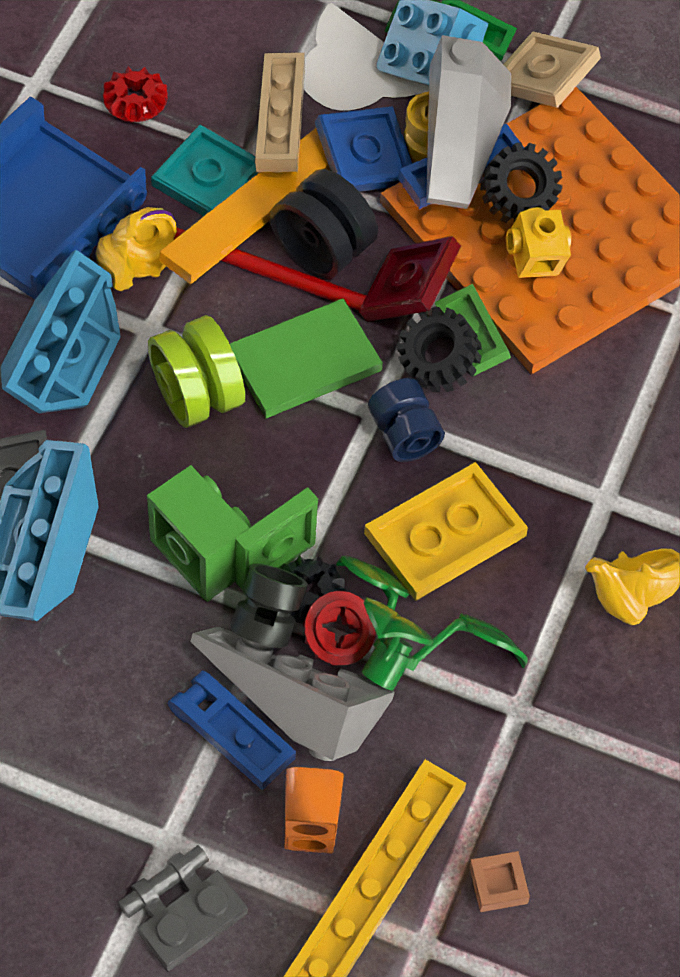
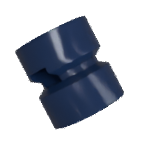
[368,378,445,462]

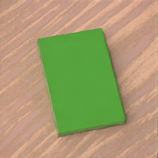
[230,299,383,418]

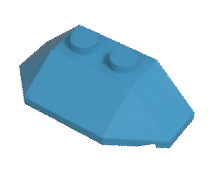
[1,250,121,413]
[0,440,99,621]

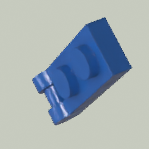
[168,671,296,790]

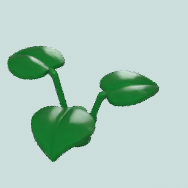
[336,555,528,691]

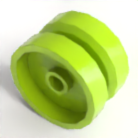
[148,315,245,428]

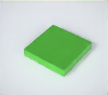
[235,487,318,589]

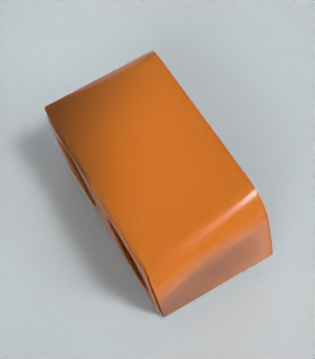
[284,767,344,854]

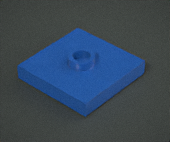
[314,106,413,192]

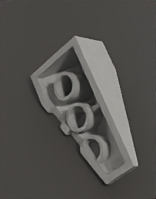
[426,35,511,209]
[190,627,395,761]

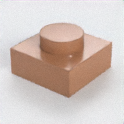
[469,851,530,912]

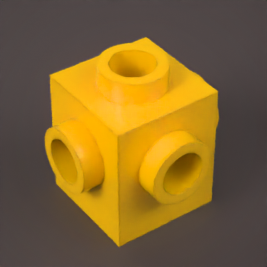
[506,207,571,278]

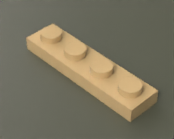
[255,53,305,173]

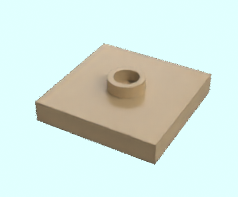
[503,32,601,108]

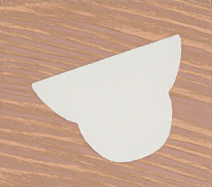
[304,3,429,111]

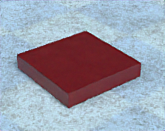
[359,236,461,322]

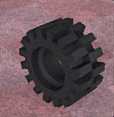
[480,142,563,223]
[397,307,482,393]

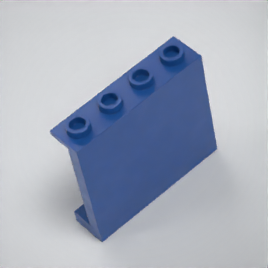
[0,96,147,299]

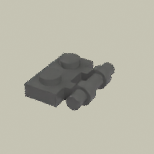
[118,845,248,972]

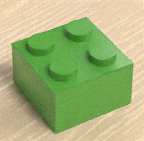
[147,465,251,602]

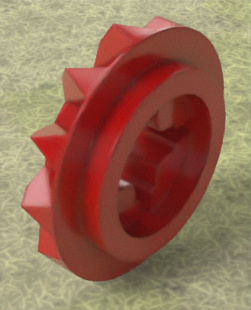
[103,66,168,122]
[302,591,376,666]

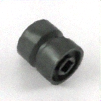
[230,564,308,648]

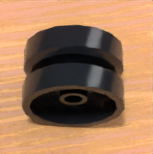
[270,169,378,279]

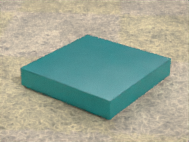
[151,125,259,216]

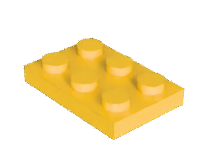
[364,462,528,601]

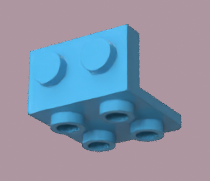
[377,0,489,87]

